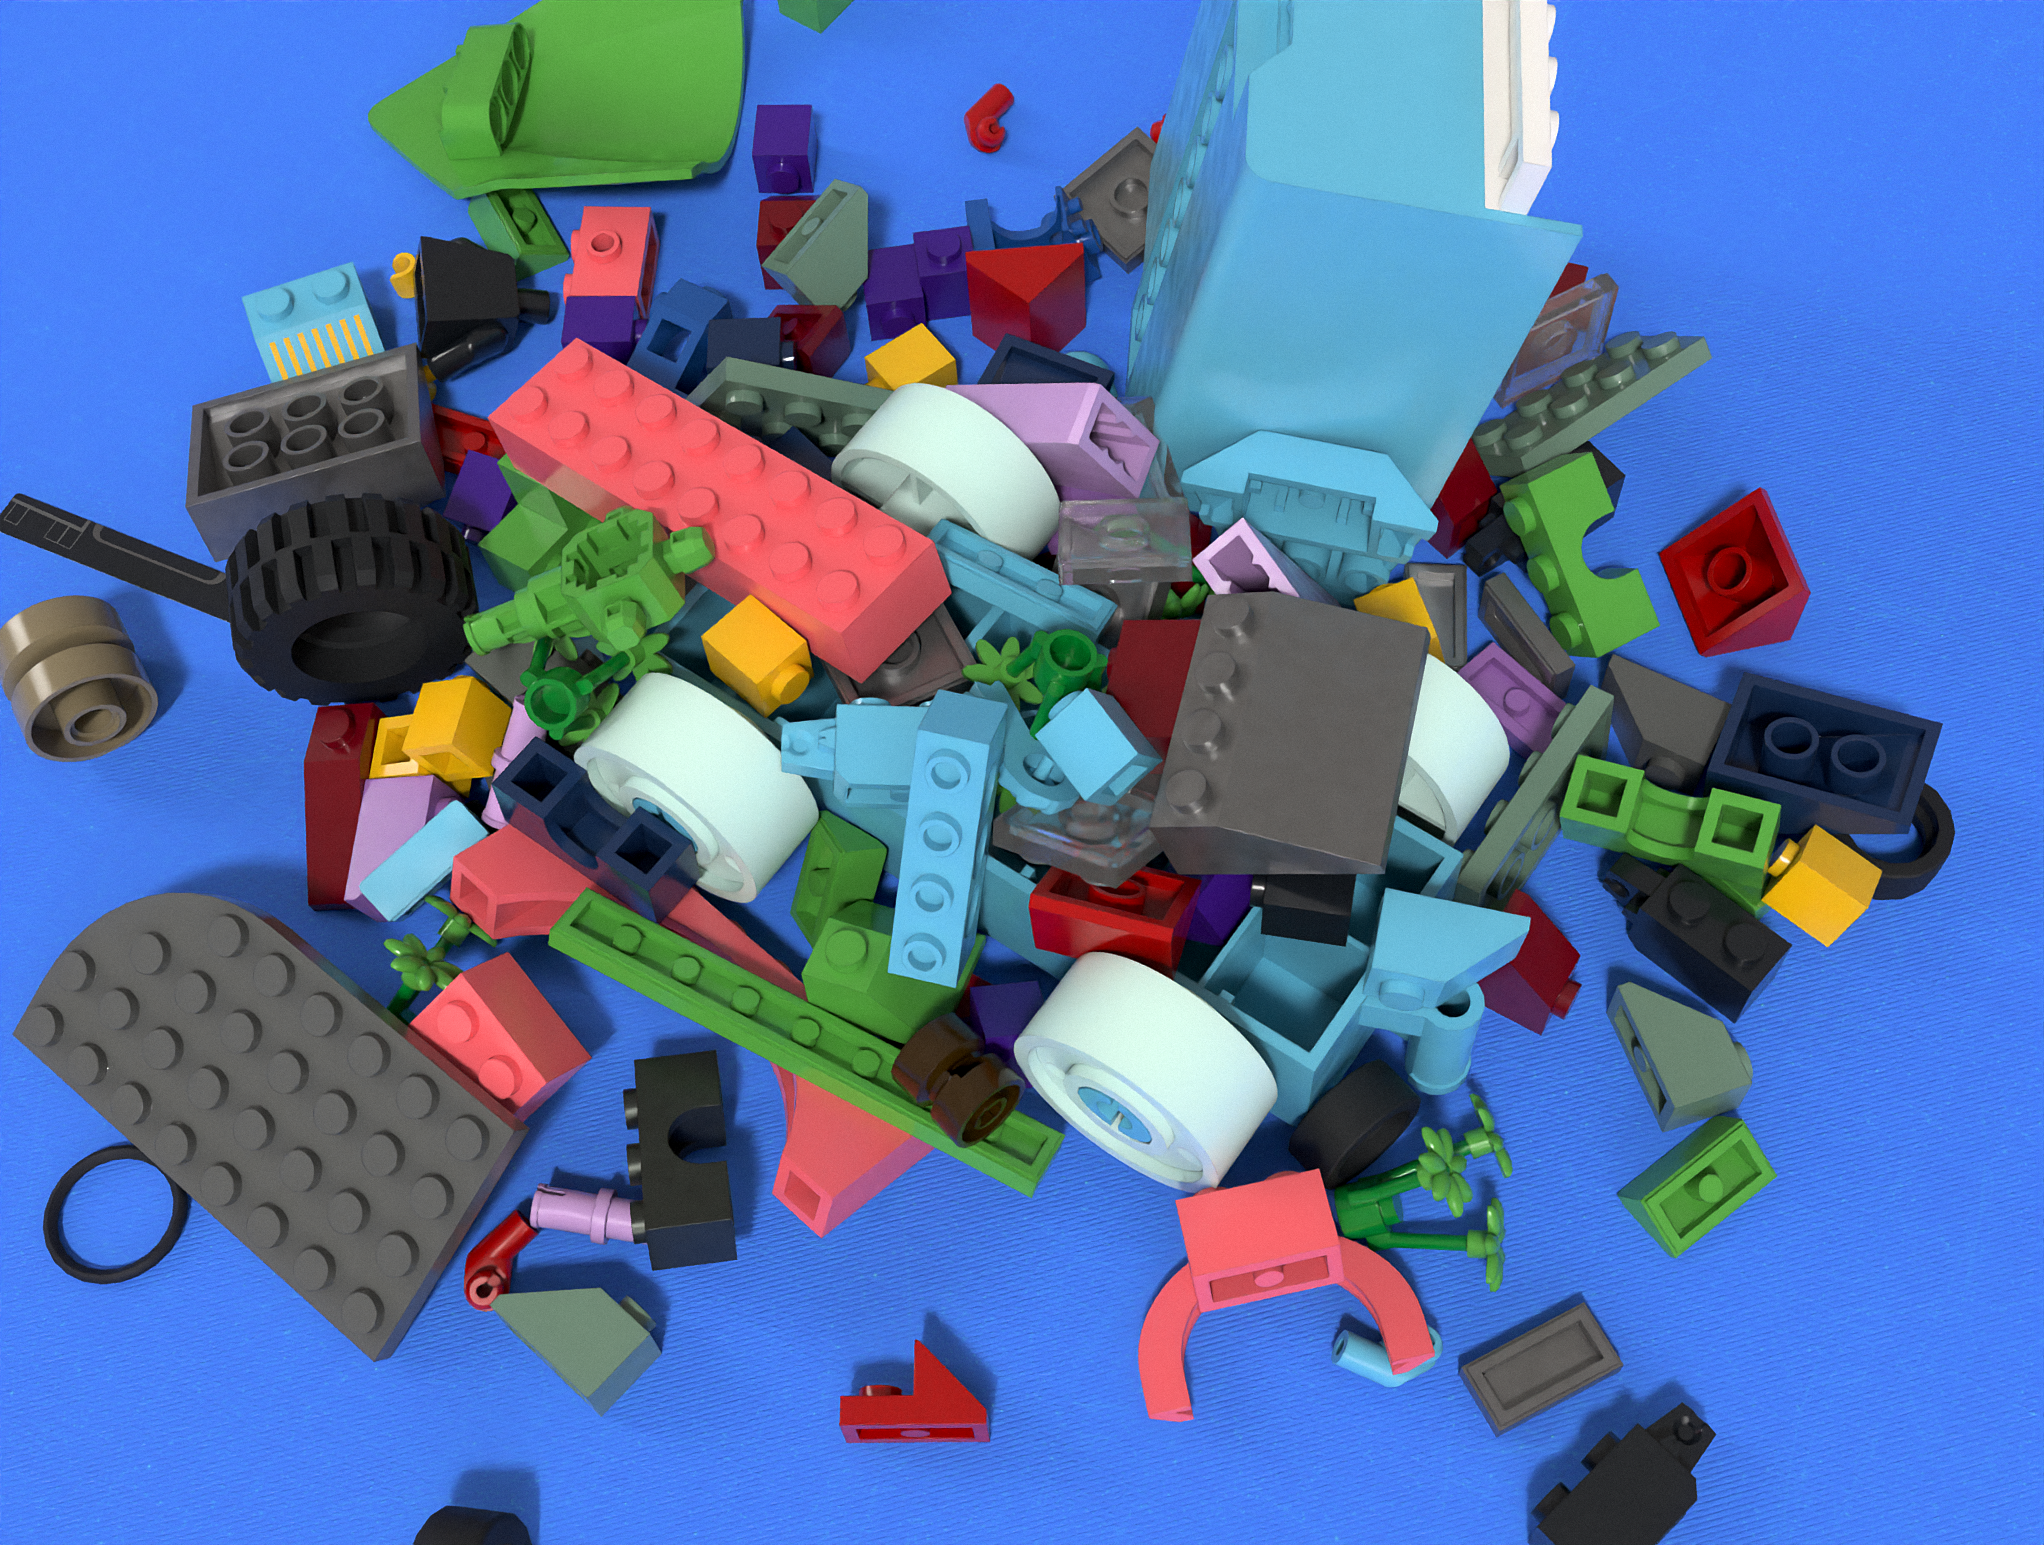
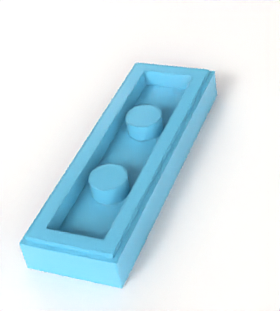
[926,519,1118,646]

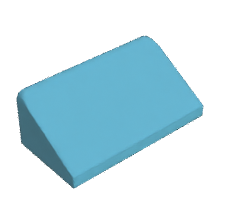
[359,800,495,922]

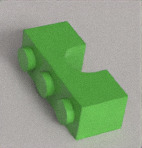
[1499,452,1660,658]
[1559,754,1781,890]

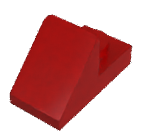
[839,1339,990,1443]

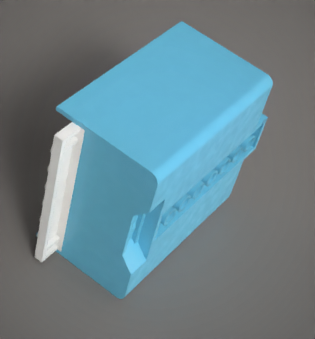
[1125,0,1583,512]

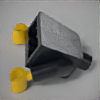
[389,236,550,401]

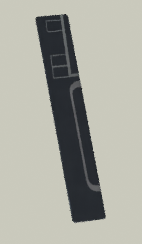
[0,493,230,623]

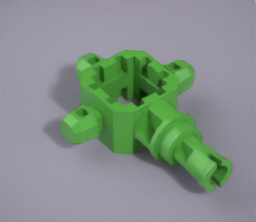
[463,505,715,657]

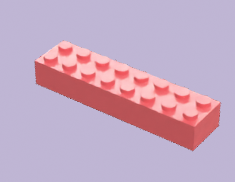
[487,338,952,684]

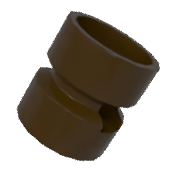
[891,1012,1025,1148]

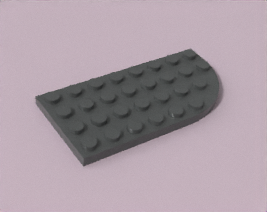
[12,893,530,1362]

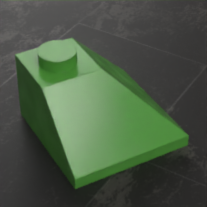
[801,899,986,1044]

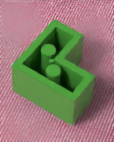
[477,453,602,592]

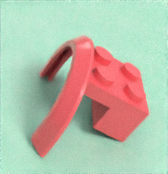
[1138,1169,1435,1422]

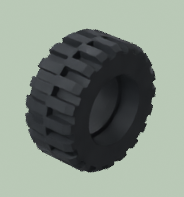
[225,493,480,706]

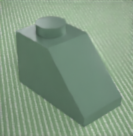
[761,179,868,312]
[1606,982,1753,1133]
[490,1288,662,1417]

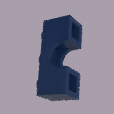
[491,736,700,925]

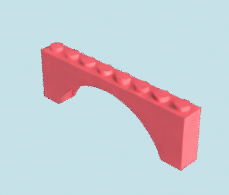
[450,824,935,1239]

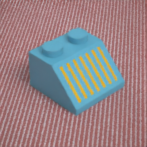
[241,261,386,383]

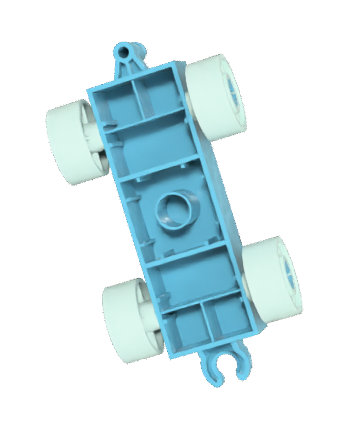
[574,383,1510,1193]

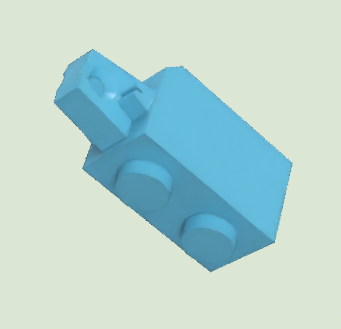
[781,697,932,809]

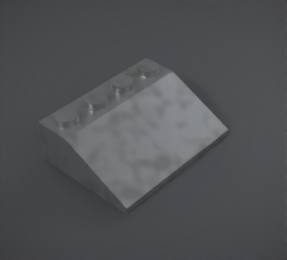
[185,343,446,562]
[1149,591,1431,874]

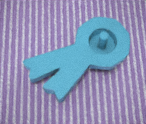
[964,681,1080,815]

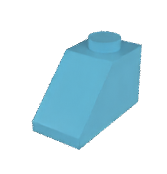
[1362,888,1531,1011]

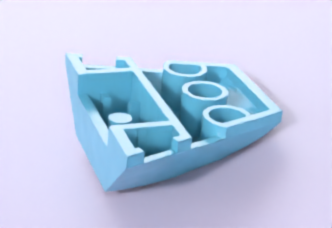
[1180,430,1439,611]

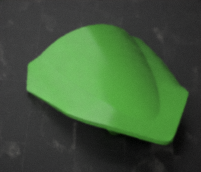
[368,0,745,200]

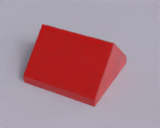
[965,243,1086,352]
[1659,487,1811,658]
[1028,847,1202,981]

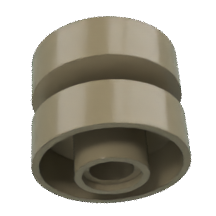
[0,595,158,762]

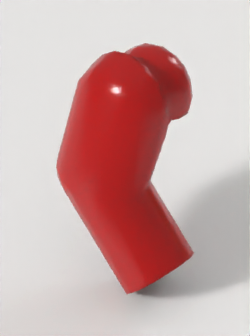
[964,83,1014,153]
[464,1209,539,1312]

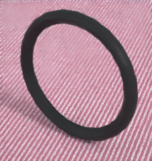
[43,1145,188,1284]

